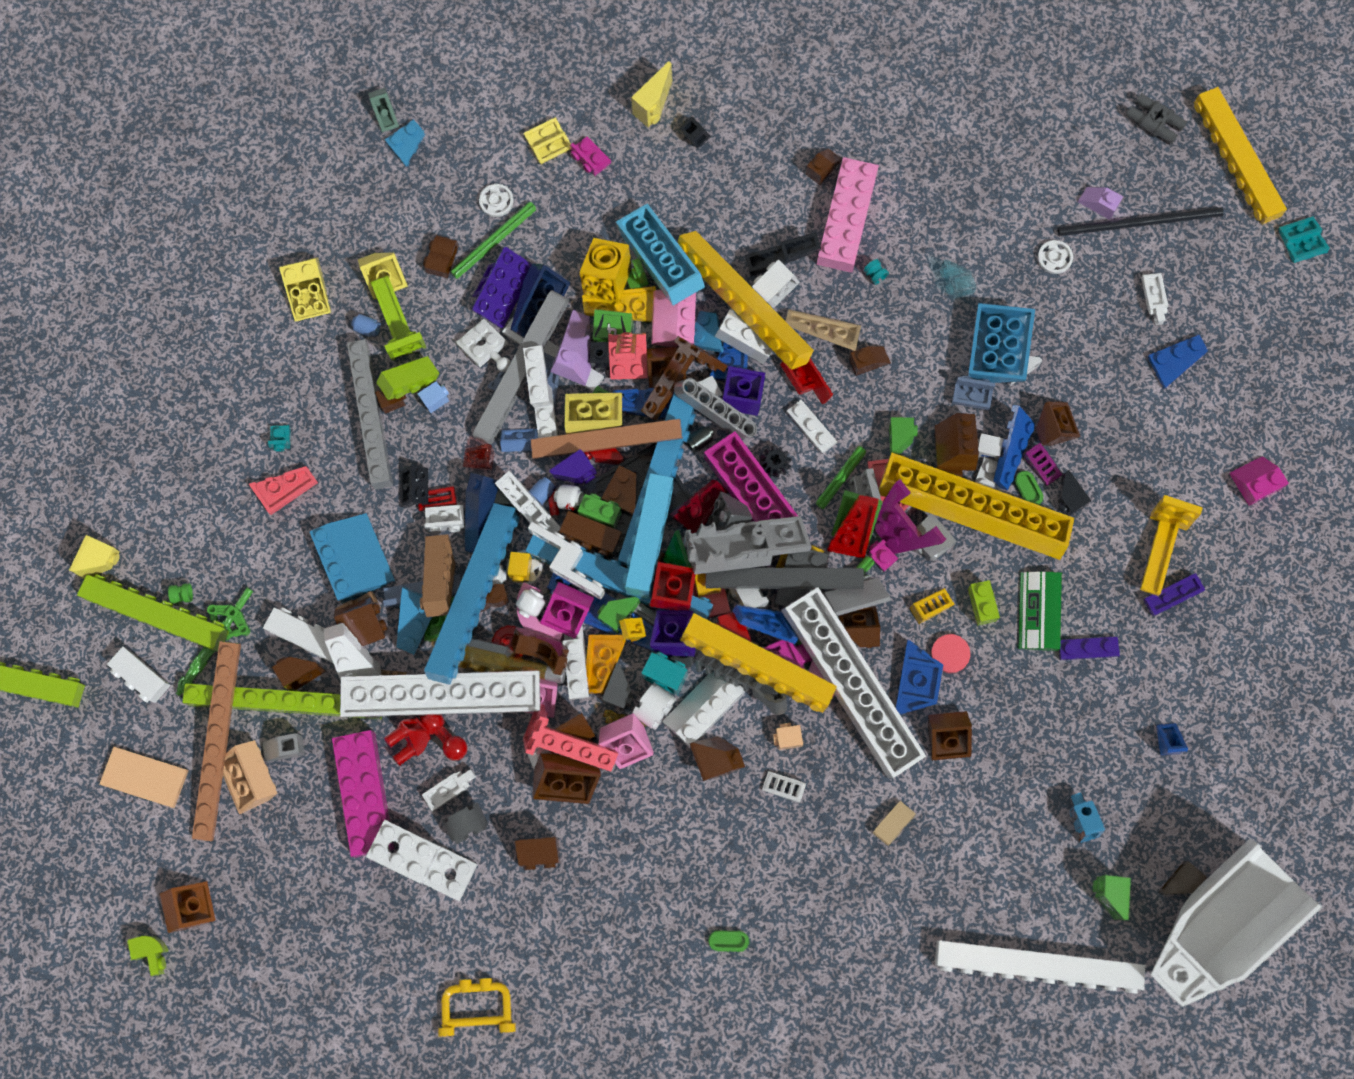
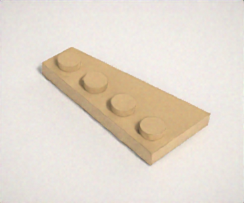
[786,310,861,351]

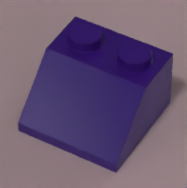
[723,366,766,416]
[549,449,597,484]
[650,610,696,656]

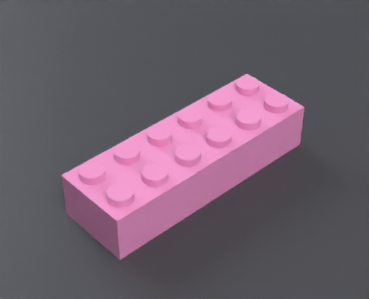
[817,157,879,273]

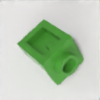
[627,258,649,289]

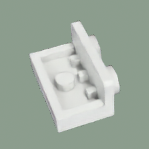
[424,505,465,534]

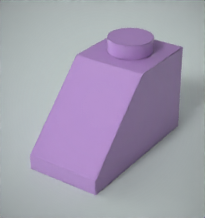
[1078,187,1123,220]

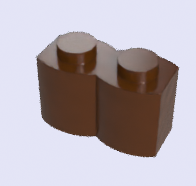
[423,235,459,278]
[480,584,510,612]

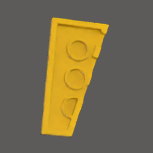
[582,286,656,322]

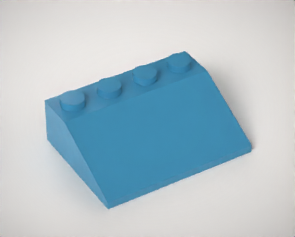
[968,303,1035,383]
[309,513,395,604]

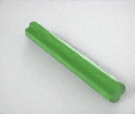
[816,446,866,509]

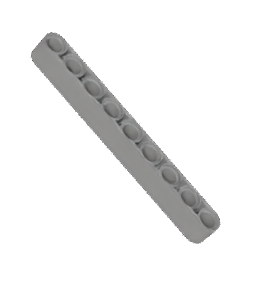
[473,290,569,445]

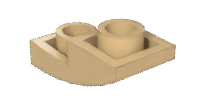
[873,801,916,846]

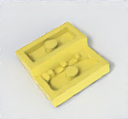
[524,117,571,164]

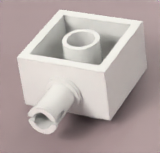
[752,260,800,308]

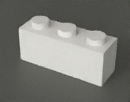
[107,647,171,703]

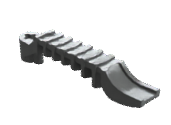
[668,649,788,715]

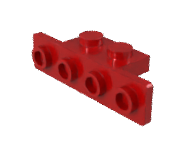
[780,357,833,405]

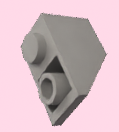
[263,733,305,762]

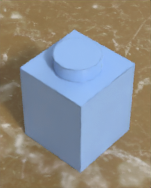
[417,381,449,413]

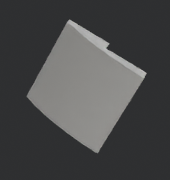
[848,468,881,500]

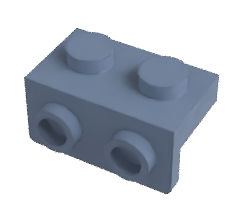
[952,376,995,410]

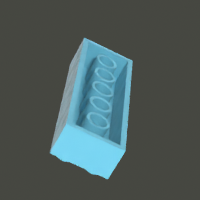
[616,203,705,306]
[622,473,673,599]

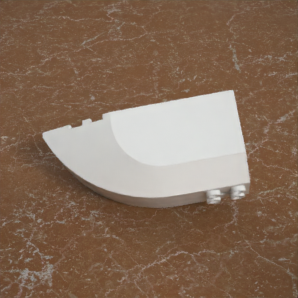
[1151,838,1322,1007]

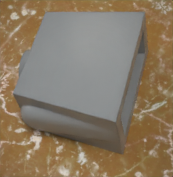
[915,513,957,561]

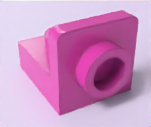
[868,539,899,572]

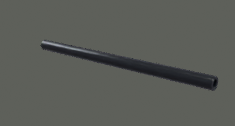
[1058,207,1224,236]

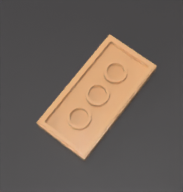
[99,747,189,808]

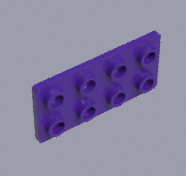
[472,247,532,328]

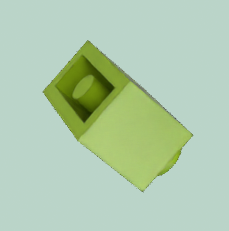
[968,580,1000,626]

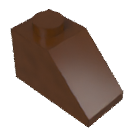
[806,148,843,185]
[849,346,891,376]

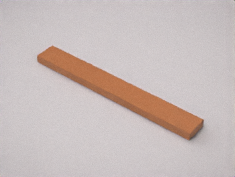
[531,419,683,459]

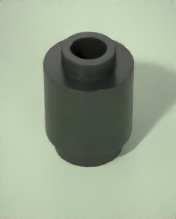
[687,425,714,452]

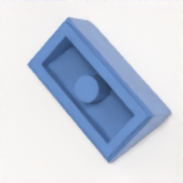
[500,429,538,452]

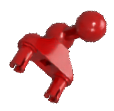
[384,714,468,767]

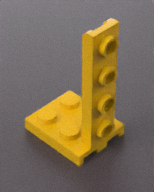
[1140,495,1203,596]

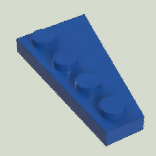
[613,388,674,420]

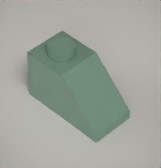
[368,88,399,132]

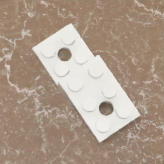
[366,820,478,901]

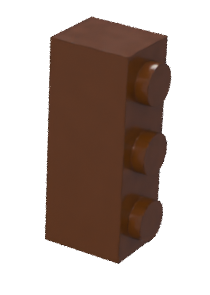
[559,511,622,557]

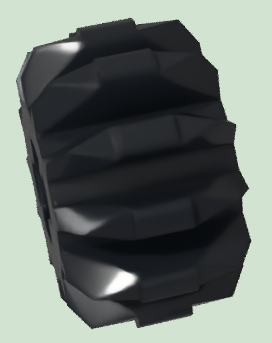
[759,446,792,479]

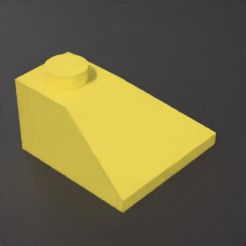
[358,252,408,299]
[69,535,120,579]

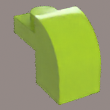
[128,936,169,976]

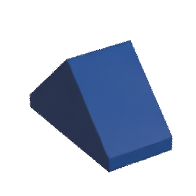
[1156,723,1188,756]

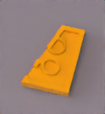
[586,635,626,694]

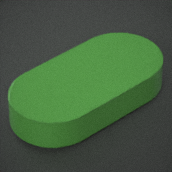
[1014,471,1043,505]
[709,930,749,952]

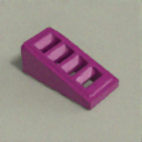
[1023,443,1062,486]

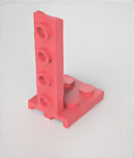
[608,332,648,380]
[523,704,619,772]

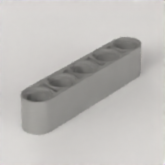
[674,378,757,439]

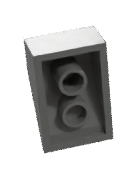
[775,550,828,607]

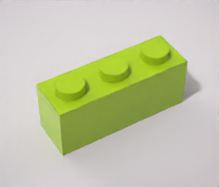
[376,356,440,400]

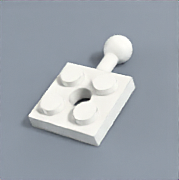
[456,319,511,372]

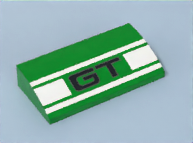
[1018,572,1062,651]

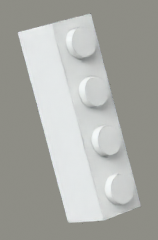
[263,607,334,664]

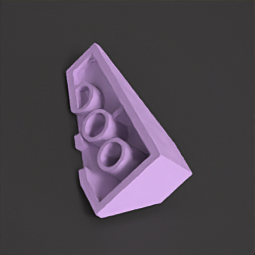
[550,310,591,386]

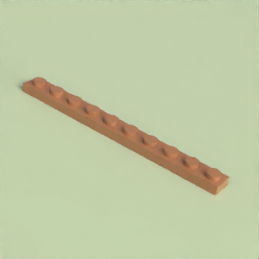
[192,641,241,841]

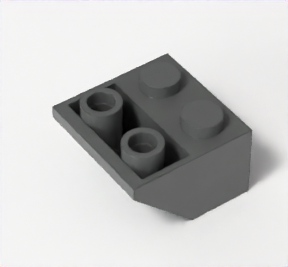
[708,492,752,531]

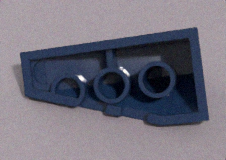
[510,263,570,338]
[465,473,498,553]

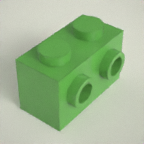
[578,494,622,529]

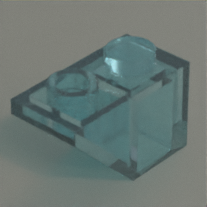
[940,259,977,300]

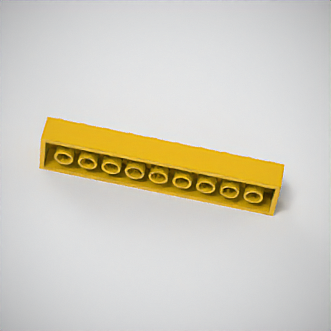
[878,453,1074,560]

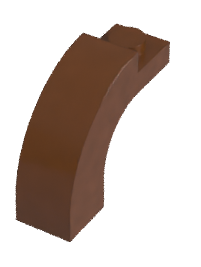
[511,627,569,675]

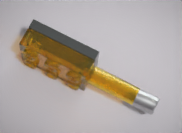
[458,639,566,684]

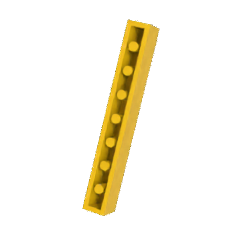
[1194,87,1287,225]
[680,613,837,713]

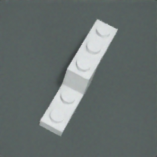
[523,345,558,438]
[528,522,605,600]
[563,625,589,700]

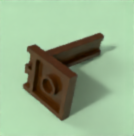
[641,336,728,420]

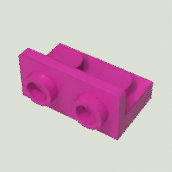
[570,136,611,176]

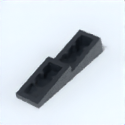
[745,232,821,277]

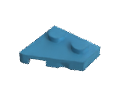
[385,119,425,167]
[693,311,724,353]

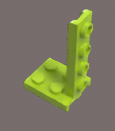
[371,276,427,361]

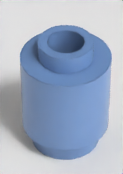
[351,314,381,337]
[529,477,555,505]

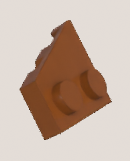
[601,465,637,515]

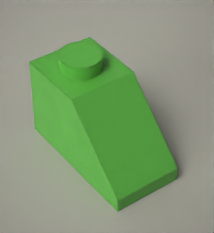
[889,417,918,455]
[597,597,640,634]

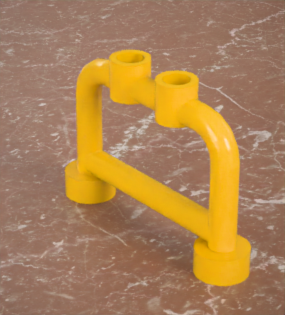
[438,978,516,1037]

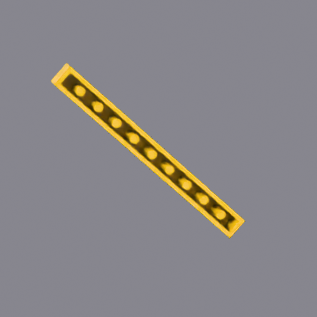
[677,231,814,370]

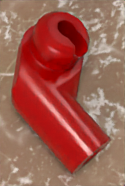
[548,489,560,516]

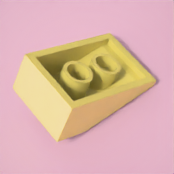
[631,61,672,127]
[565,393,622,435]

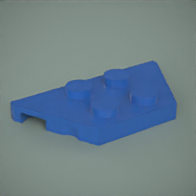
[896,640,943,715]

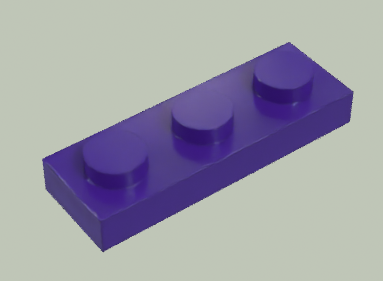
[1143,573,1205,617]
[1059,637,1120,660]

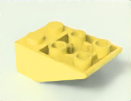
[279,257,331,322]

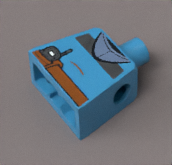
[1069,793,1105,843]

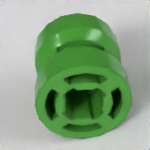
[168,583,193,604]

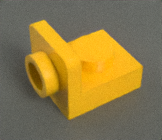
[619,618,646,642]

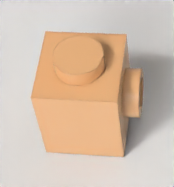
[773,723,803,750]

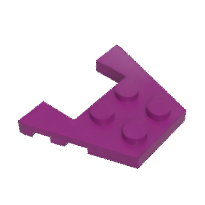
[874,479,947,554]

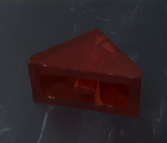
[463,444,495,470]

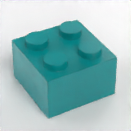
[641,652,688,696]

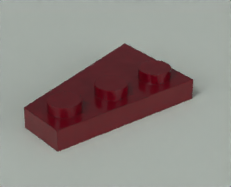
[669,479,728,534]

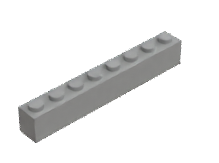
[347,339,393,490]

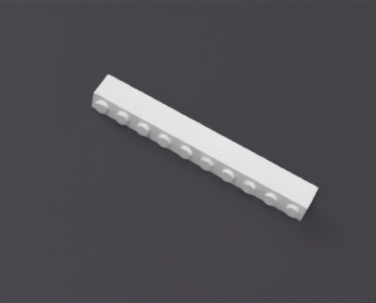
[935,941,1145,994]

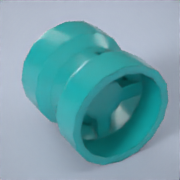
[863,259,889,285]

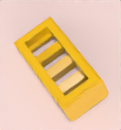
[909,588,955,624]

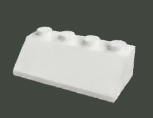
[662,671,745,749]

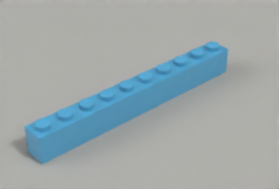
[618,385,702,567]
[424,503,519,685]
[525,535,713,620]

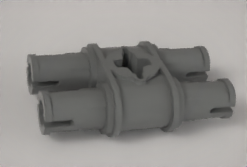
[1126,93,1188,145]

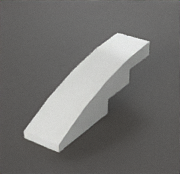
[495,471,561,534]

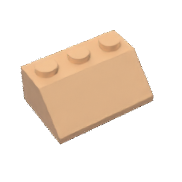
[223,740,277,814]

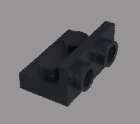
[400,465,428,508]

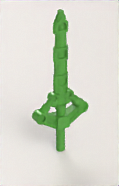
[175,588,253,696]

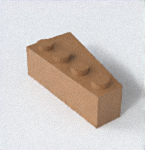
[420,534,456,617]

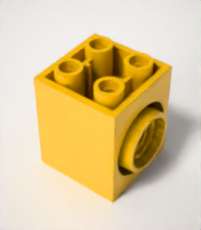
[580,238,632,303]

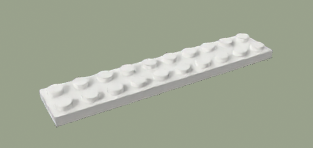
[340,671,540,717]

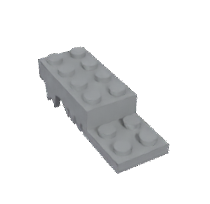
[683,516,811,574]

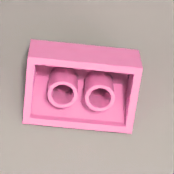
[651,290,696,347]

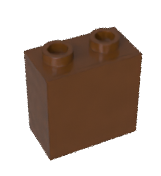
[334,597,388,646]

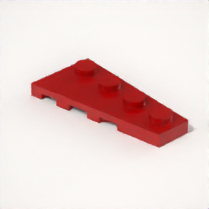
[827,495,879,558]

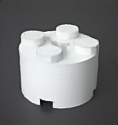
[632,683,676,730]

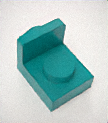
[268,425,291,452]

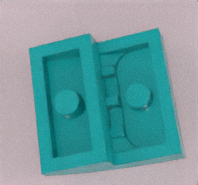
[1278,216,1330,263]

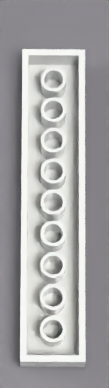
[781,587,926,778]

